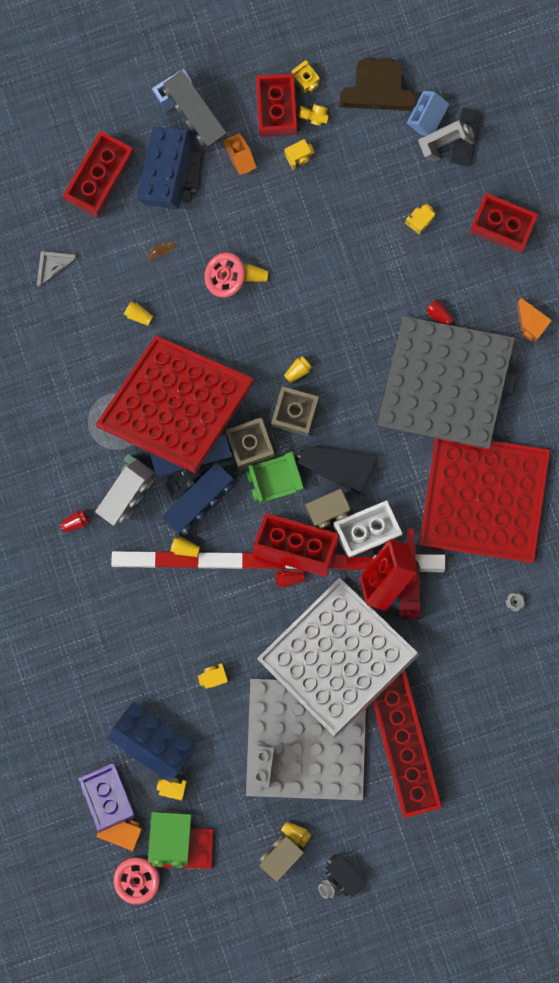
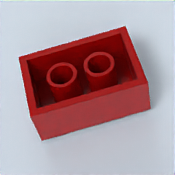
[256,74,297,137]
[469,193,538,254]
[360,539,417,611]

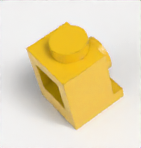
[291,60,320,94]
[284,139,315,170]
[405,204,435,235]
[198,663,228,689]
[157,778,187,800]

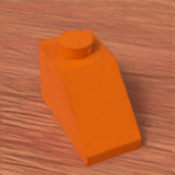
[223,133,257,175]
[517,298,552,342]
[96,819,143,851]

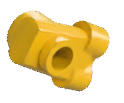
[298,104,329,126]

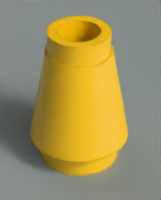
[244,263,268,282]
[124,301,153,326]
[284,356,312,383]
[170,536,200,557]
[281,821,311,847]

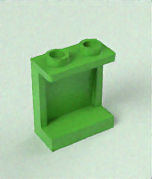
[246,452,304,504]
[148,812,191,868]

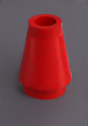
[425,299,454,325]
[60,510,90,533]
[275,570,305,589]

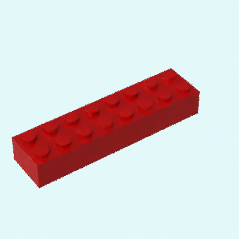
[372,670,441,818]

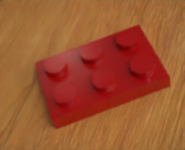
[155,829,213,869]

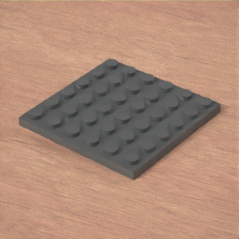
[377,316,515,450]

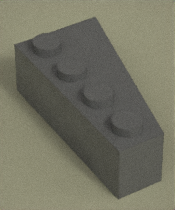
[162,70,226,148]

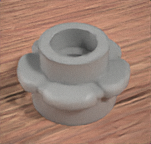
[506,593,525,612]
[318,880,336,899]

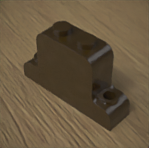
[339,57,415,111]

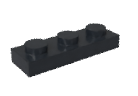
[450,107,481,167]

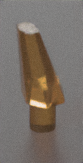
[147,243,177,261]

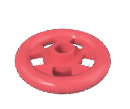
[205,253,245,298]
[114,857,160,904]

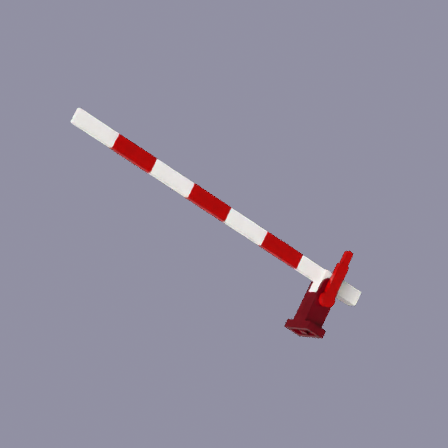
[111,529,445,620]

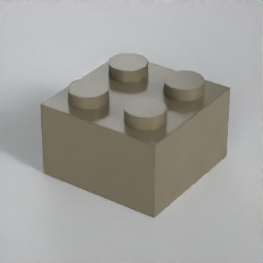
[271,387,319,437]
[225,418,274,469]
[305,489,350,530]
[259,836,304,882]

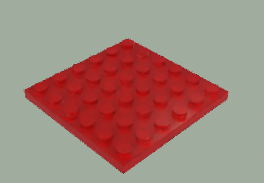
[96,335,254,473]
[419,439,550,564]

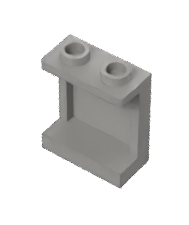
[418,120,475,162]
[249,746,274,788]

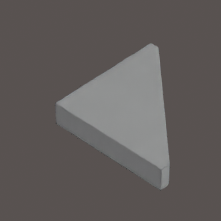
[37,251,76,287]

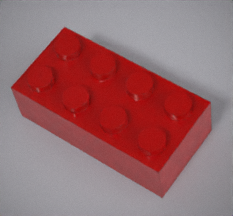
[63,131,135,218]
[253,513,339,577]

